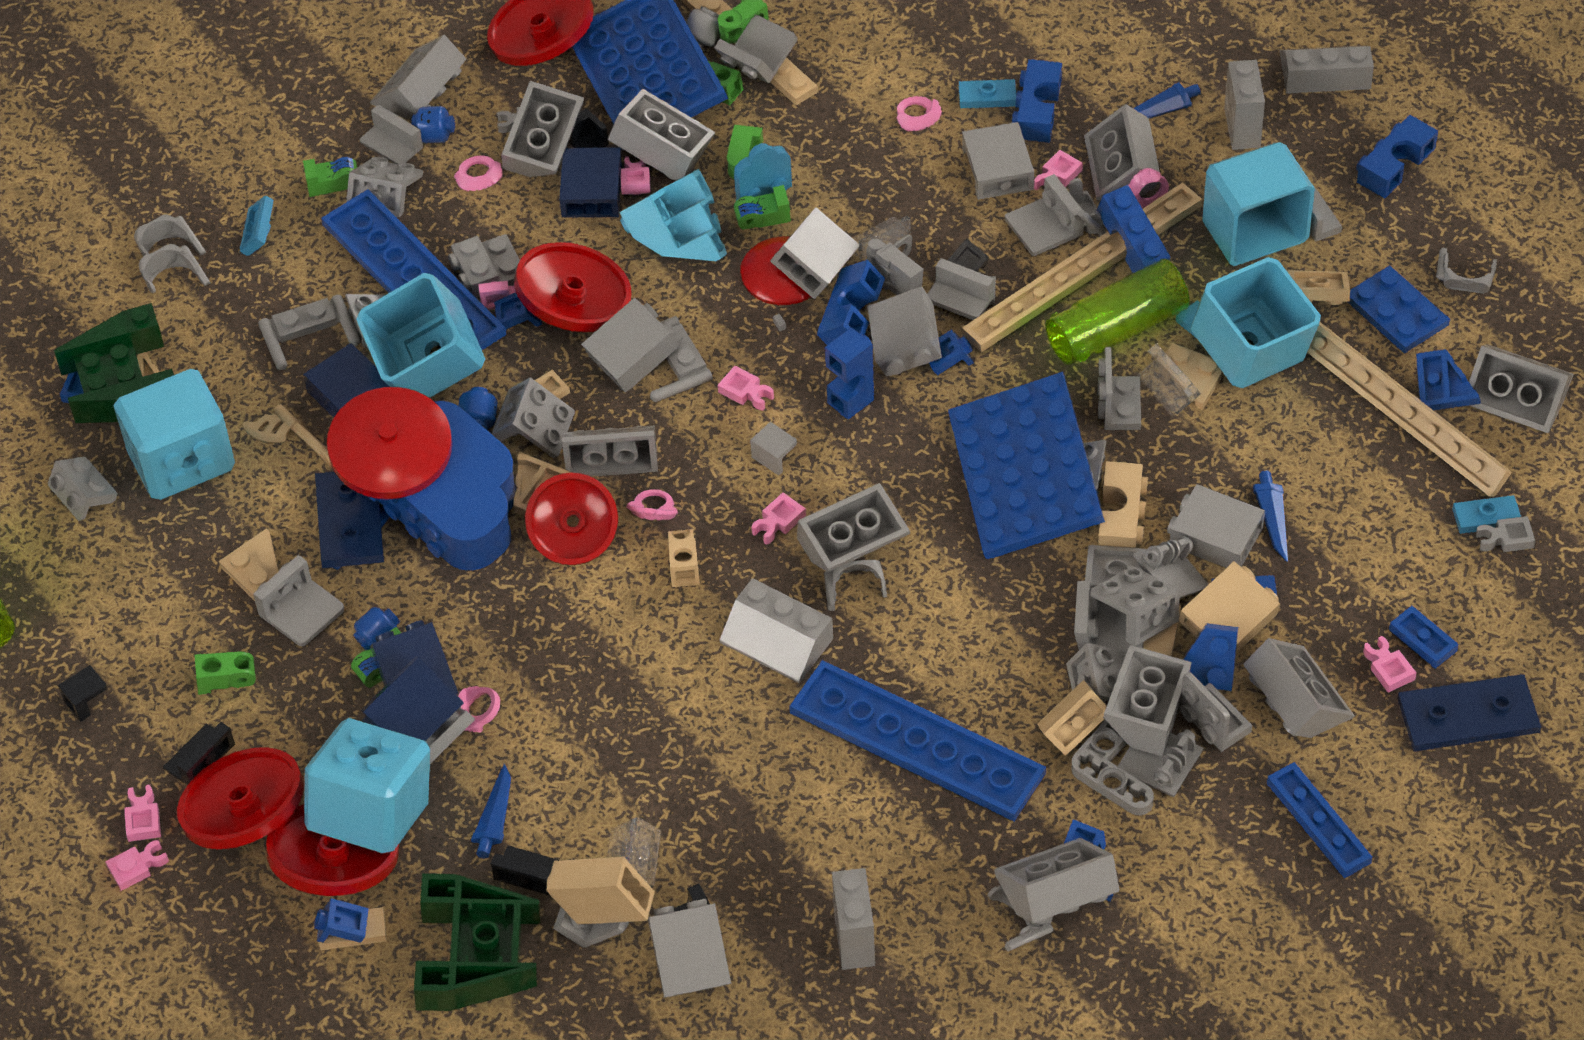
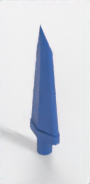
[1133,82,1201,118]
[1253,471,1288,562]
[471,764,511,859]

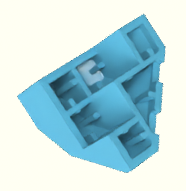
[620,169,727,261]

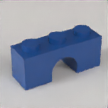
[1012,59,1062,143]
[1356,115,1438,199]
[1096,185,1171,282]
[817,260,885,345]
[825,327,874,420]

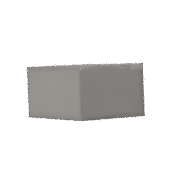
[773,314,786,331]

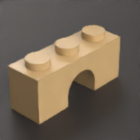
[1098,461,1148,548]

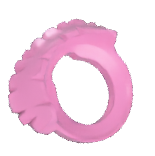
[896,96,942,131]
[454,156,502,191]
[1129,168,1169,209]
[626,490,678,520]
[458,686,500,733]

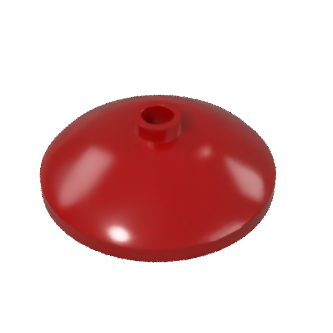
[740,236,811,305]
[525,473,618,565]

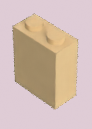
[1179,561,1280,653]
[546,857,655,924]

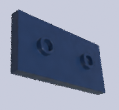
[315,472,384,568]
[1397,674,1541,752]

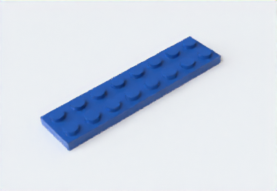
[321,189,506,350]
[789,660,1046,822]

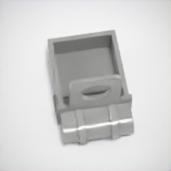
[866,234,924,295]

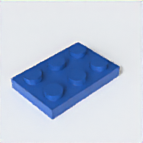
[1348,265,1450,354]

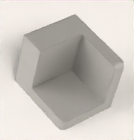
[750,422,797,476]

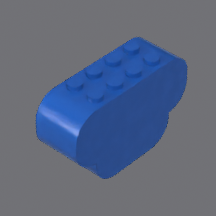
[367,401,516,570]

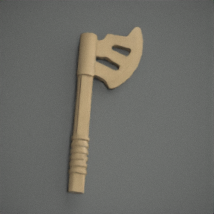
[242,404,333,469]

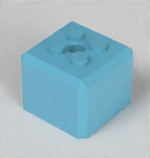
[1202,142,1315,266]
[1191,257,1321,388]
[356,273,485,398]
[113,369,235,500]
[304,718,430,853]

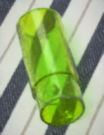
[1045,258,1190,365]

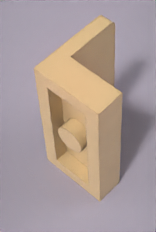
[1037,680,1107,756]

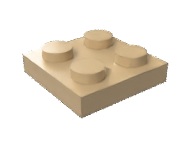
[1288,270,1350,305]

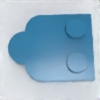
[734,143,792,201]

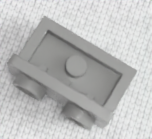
[48,457,118,521]

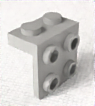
[714,15,797,83]
[253,555,344,646]
[1180,672,1252,752]

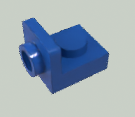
[494,292,542,329]
[929,329,974,375]
[314,898,369,943]

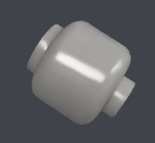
[686,6,719,49]

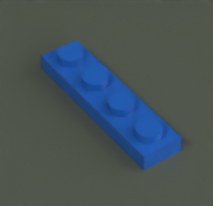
[1267,762,1373,879]

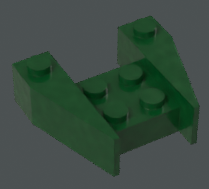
[54,303,174,423]
[414,873,540,1011]

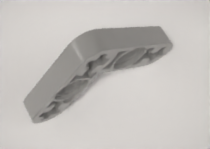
[1071,720,1154,815]

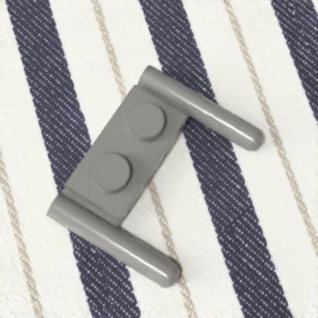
[258,295,361,370]
[650,316,713,402]

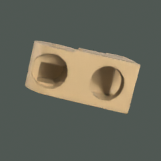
[668,529,700,587]

